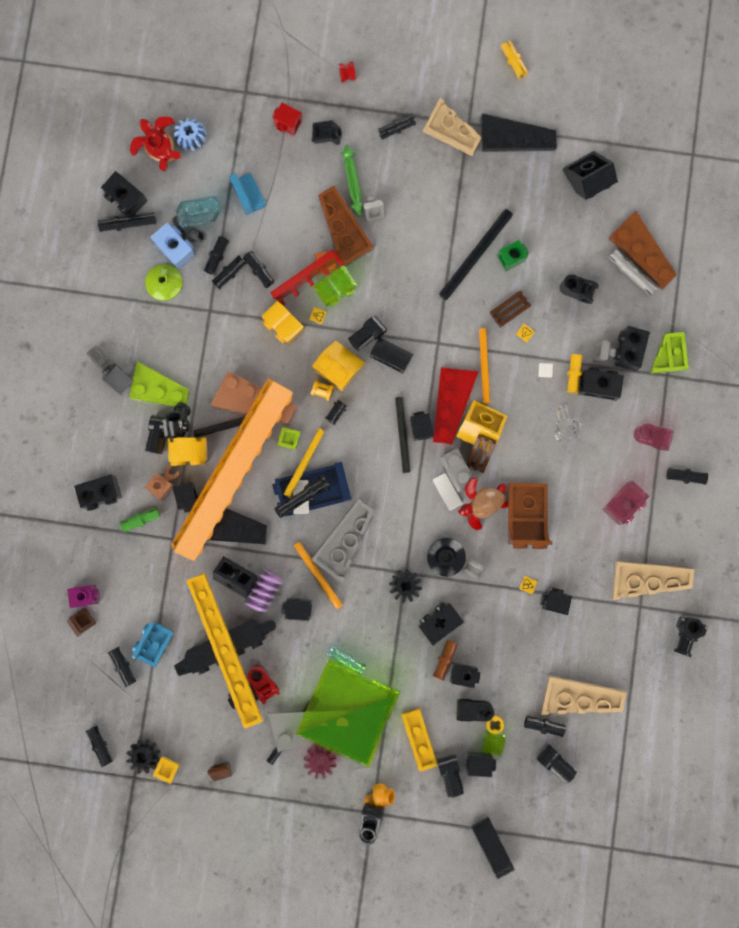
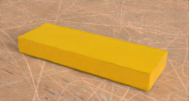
[401,708,438,772]

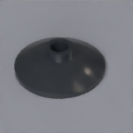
[427,538,466,577]

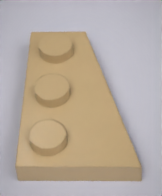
[423,97,482,156]

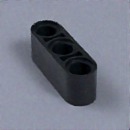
[471,817,515,879]

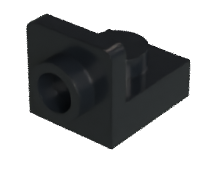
[312,120,342,145]

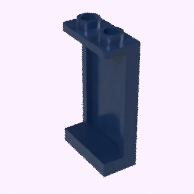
[272,462,351,517]

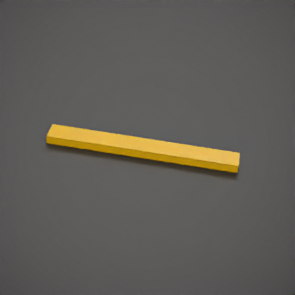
[186,573,263,729]

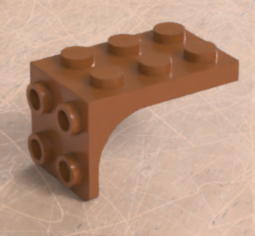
[508,483,552,549]

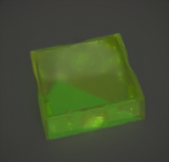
[295,659,401,768]

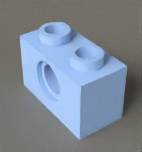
[150,222,195,270]

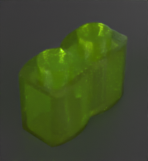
[313,266,357,308]

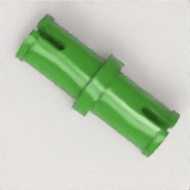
[120,506,161,533]

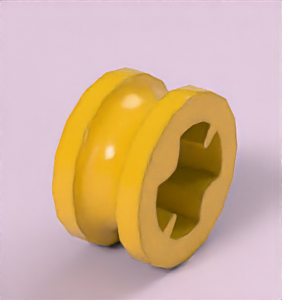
[485,715,504,734]

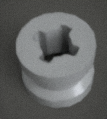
[462,558,486,581]

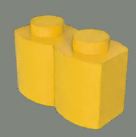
[261,301,305,345]

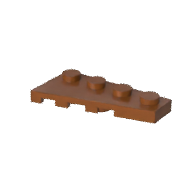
[318,186,374,268]

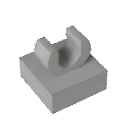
[363,196,385,221]
[592,340,617,363]

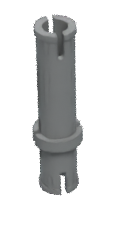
[608,249,658,296]

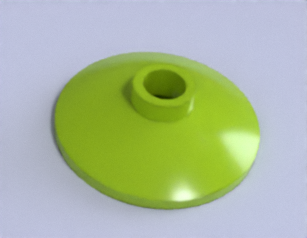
[145,264,183,301]

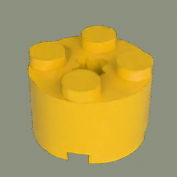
[168,437,208,466]

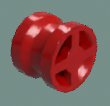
[338,61,356,83]

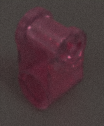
[633,424,674,451]

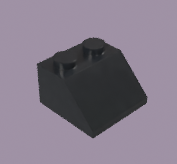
[562,151,618,200]

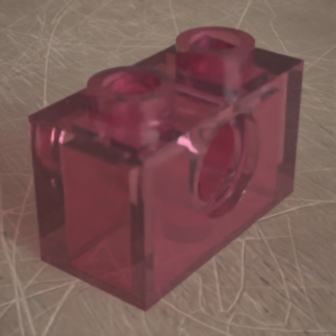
[602,481,650,525]

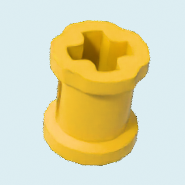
[311,379,334,401]

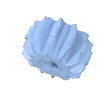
[174,117,206,151]

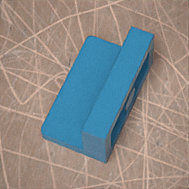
[229,173,266,215]

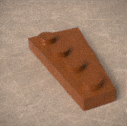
[608,211,677,290]

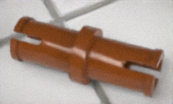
[433,640,459,681]

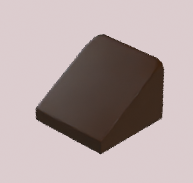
[67,608,96,637]
[207,762,232,781]

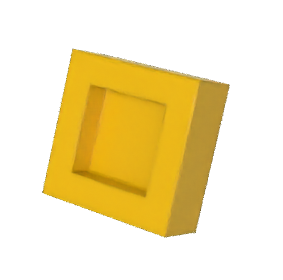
[153,756,180,784]

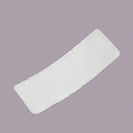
[433,473,463,511]

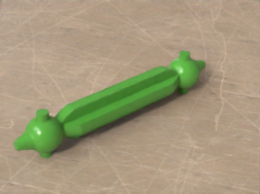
[341,145,364,216]

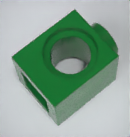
[497,240,528,271]

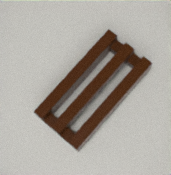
[490,290,532,328]
[466,434,496,473]

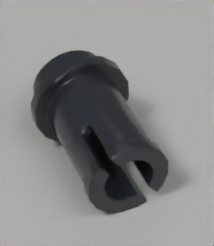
[325,400,347,425]

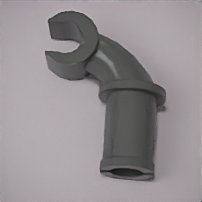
[172,213,207,242]

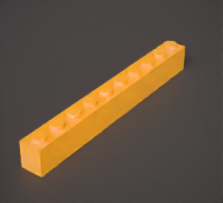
[171,378,293,561]

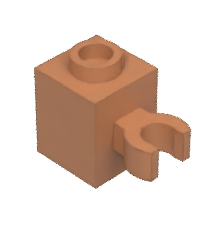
[145,465,181,501]

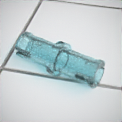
[326,645,366,676]

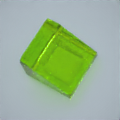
[482,732,506,756]

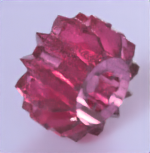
[304,744,337,779]

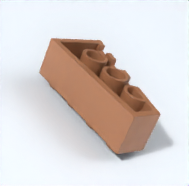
[210,371,298,425]

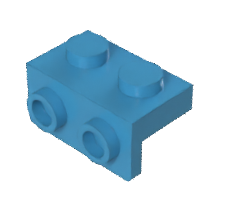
[132,621,175,668]

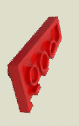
[432,367,479,445]

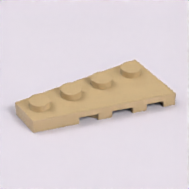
[611,561,695,600]
[540,675,627,715]

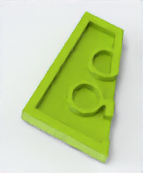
[129,361,190,407]

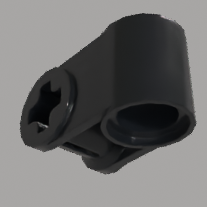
[560,274,599,304]
[456,699,494,722]
[359,802,385,844]

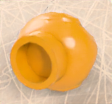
[364,783,395,808]

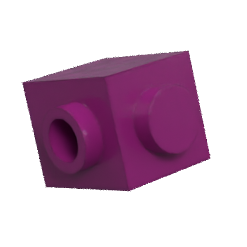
[67,585,100,608]

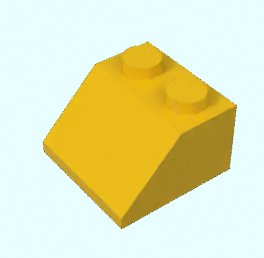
[312,340,366,393]
[456,400,508,452]

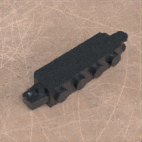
[174,619,276,676]

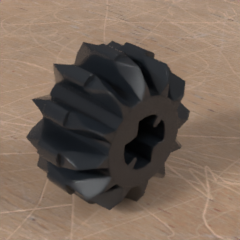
[389,570,422,603]
[126,739,160,774]

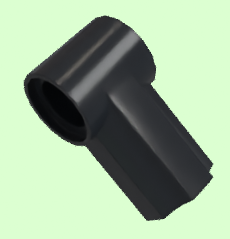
[348,315,388,352]
[145,415,166,455]
[536,744,577,784]
[437,754,464,797]

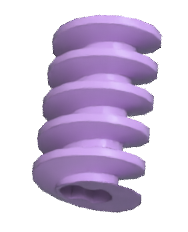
[244,568,283,612]

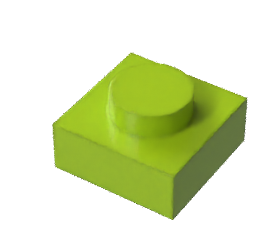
[277,427,301,451]

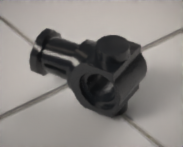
[160,403,191,438]
[674,616,707,657]

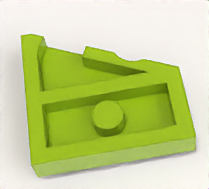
[650,332,689,374]

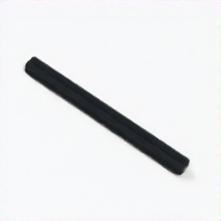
[439,209,513,300]

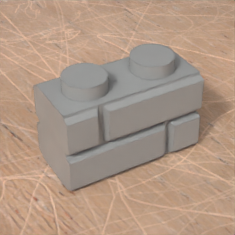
[439,449,474,493]

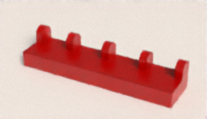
[270,250,344,306]

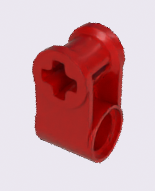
[248,665,281,704]

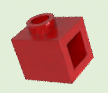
[272,103,303,136]

